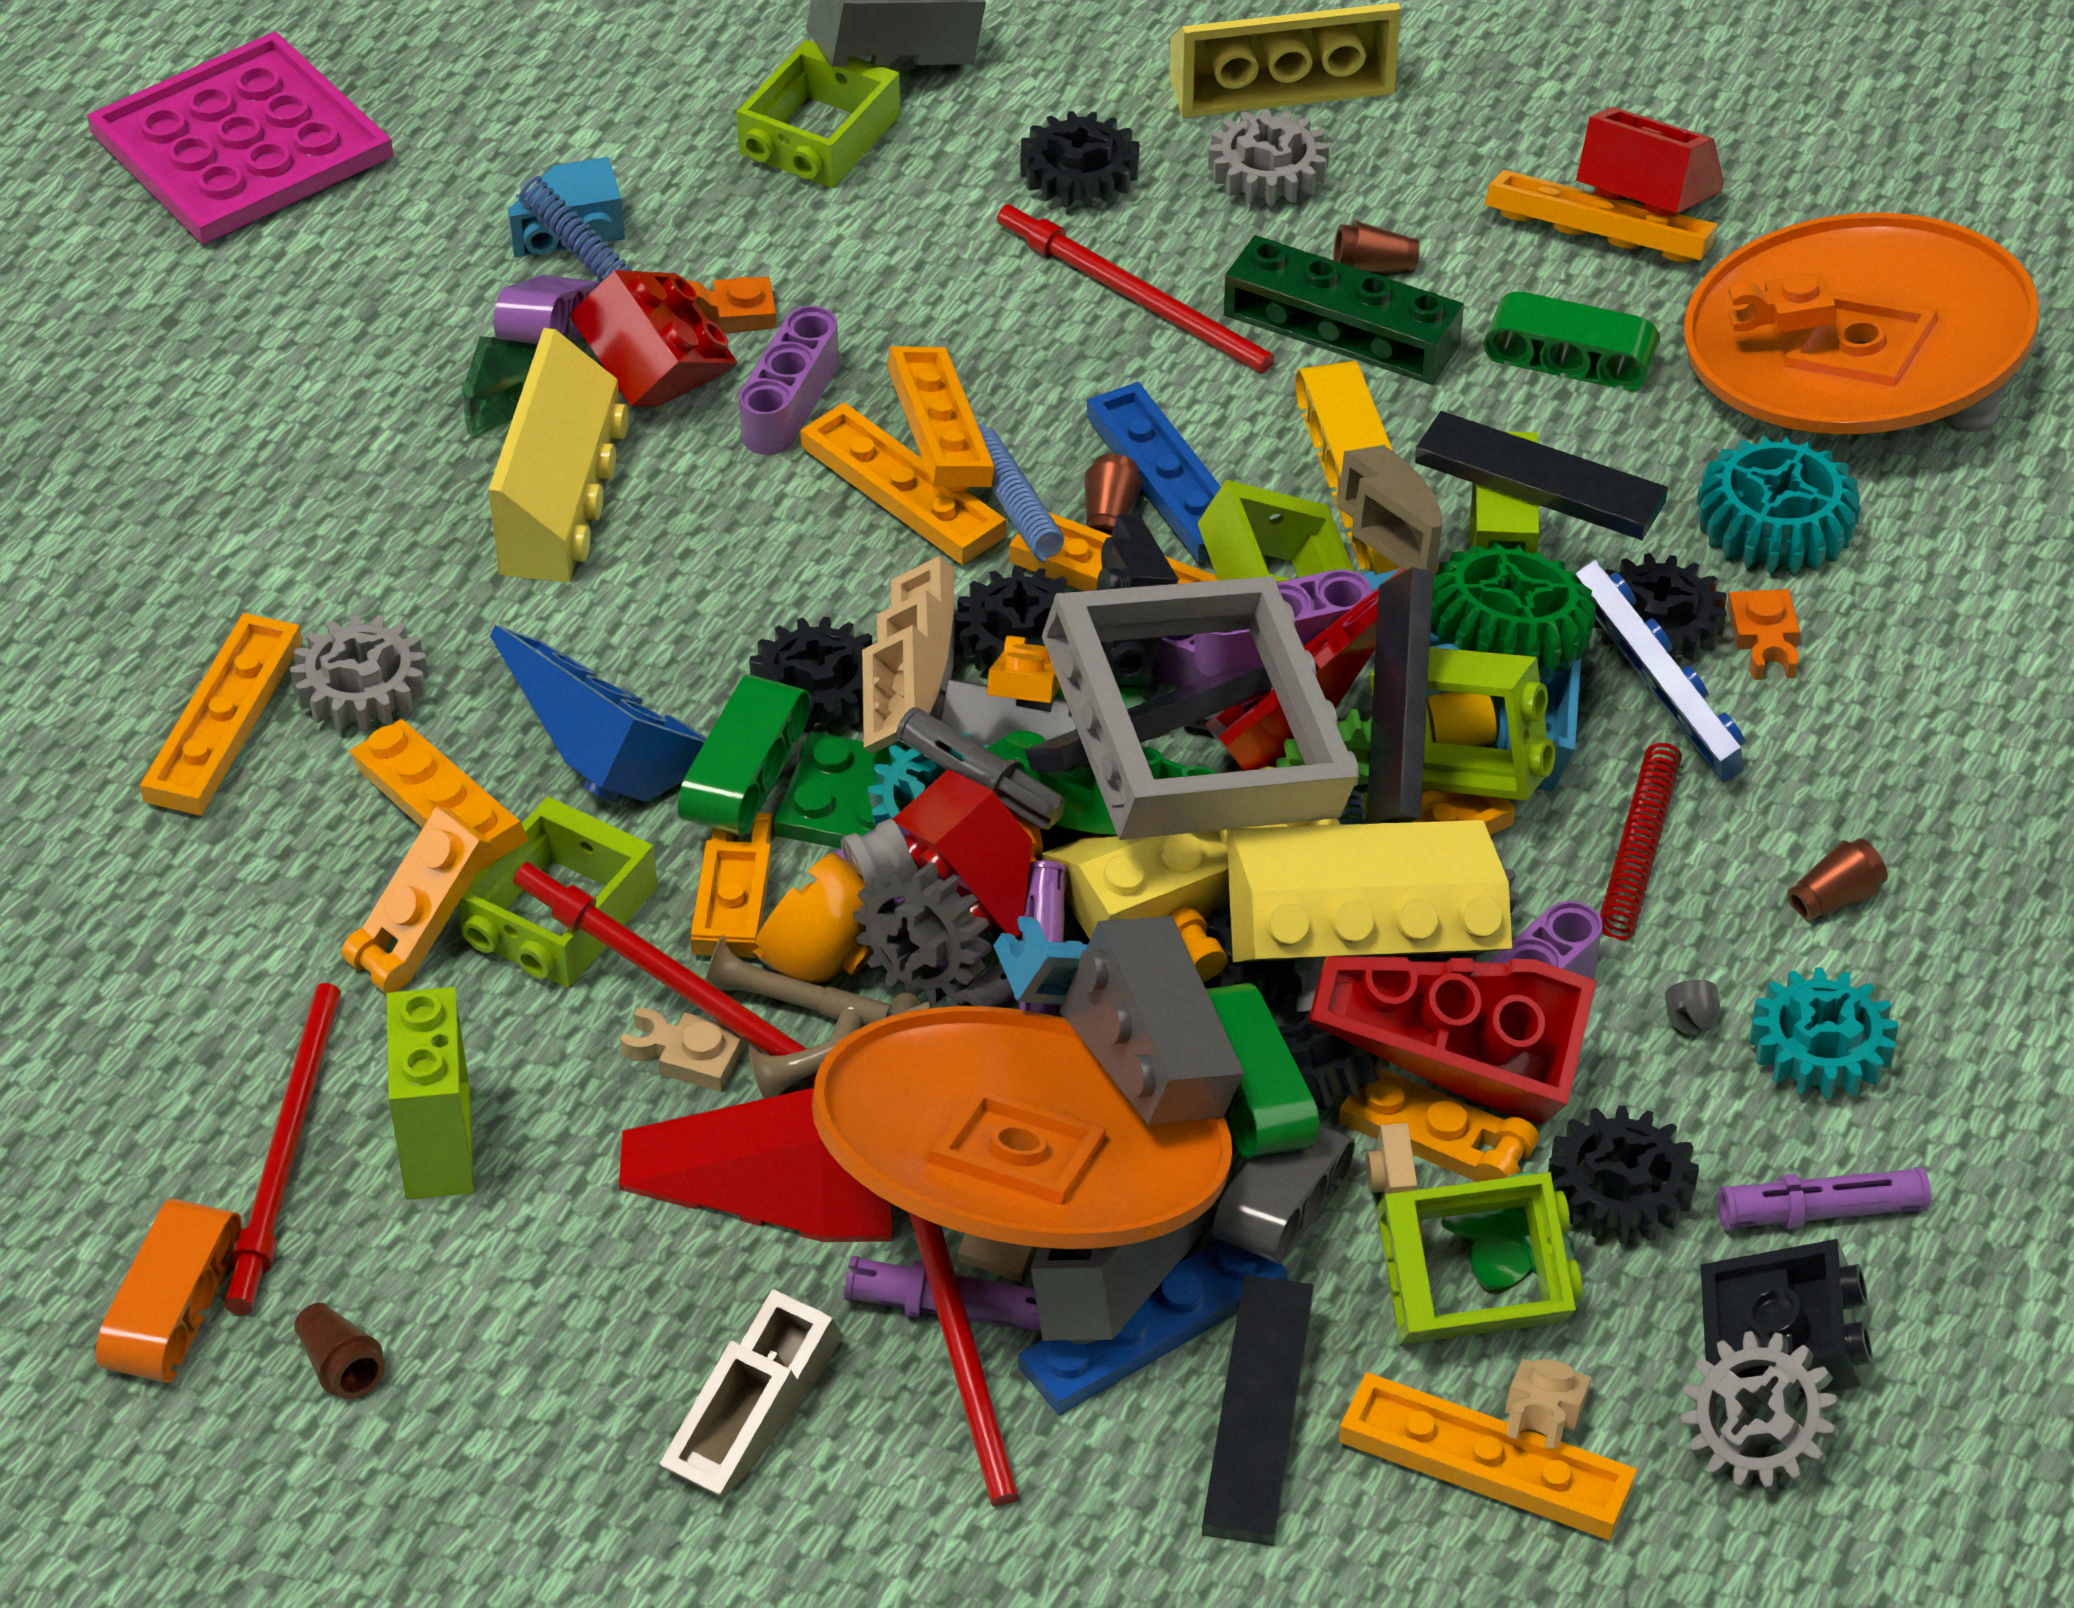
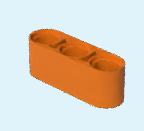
[96,1198,242,1383]

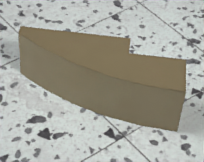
[1337,445,1442,581]
[659,1289,844,1499]

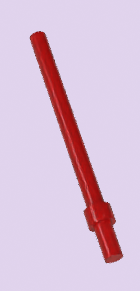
[997,204,1275,374]
[513,861,817,1085]
[224,983,341,1315]
[909,1213,1019,1507]

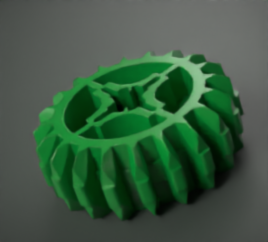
[1430,543,1596,677]

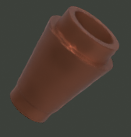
[1333,220,1419,274]
[1084,454,1143,536]
[1787,838,1888,923]
[294,1303,385,1399]

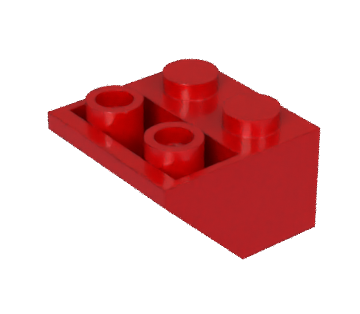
[1576,107,1724,216]
[568,270,738,407]
[892,769,1032,938]

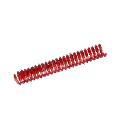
[1600,743,1682,941]

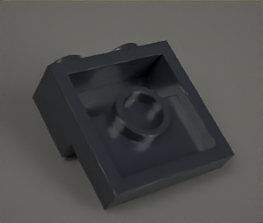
[1093,514,1179,686]
[1700,1239,1873,1397]

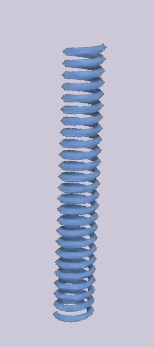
[516,176,632,282]
[977,424,1065,562]

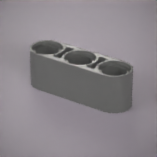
[1212,1125,1356,1263]

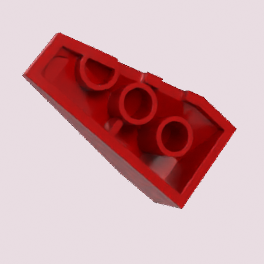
[1205,568,1407,771]
[1308,956,1597,1124]
[619,1088,892,1242]

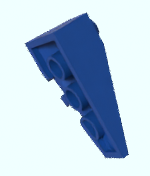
[490,625,707,803]

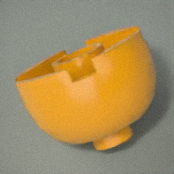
[752,852,874,984]

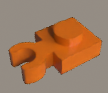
[1726,589,1800,680]

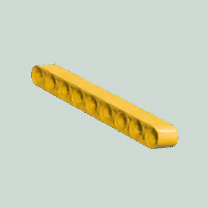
[1295,360,1496,747]

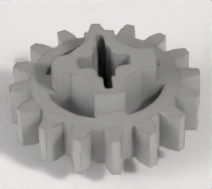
[1208,108,1329,206]
[290,615,429,731]
[1680,1331,1842,1492]

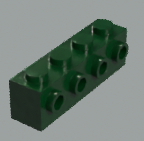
[1223,235,1464,385]

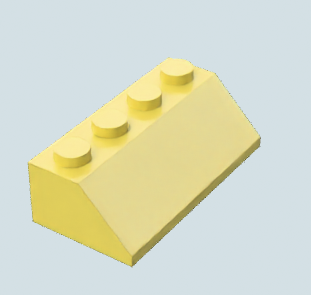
[1170,2,1401,118]
[488,328,629,582]
[1041,766,1341,939]
[1226,820,1512,962]

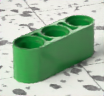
[1483,291,1660,392]
[678,674,810,836]
[1206,983,1319,1158]

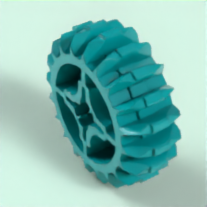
[1696,435,1861,576]

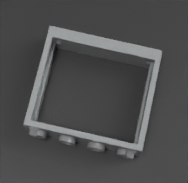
[1042,576,1359,840]

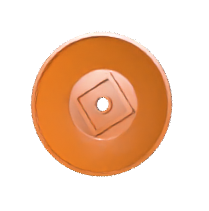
[1684,212,2039,434]
[812,1006,1232,1249]

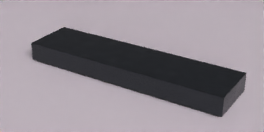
[1415,411,1668,541]
[1366,567,1433,824]
[1025,667,1273,773]
[1202,1275,1314,1546]

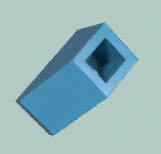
[508,157,625,257]

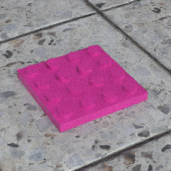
[87,31,394,245]

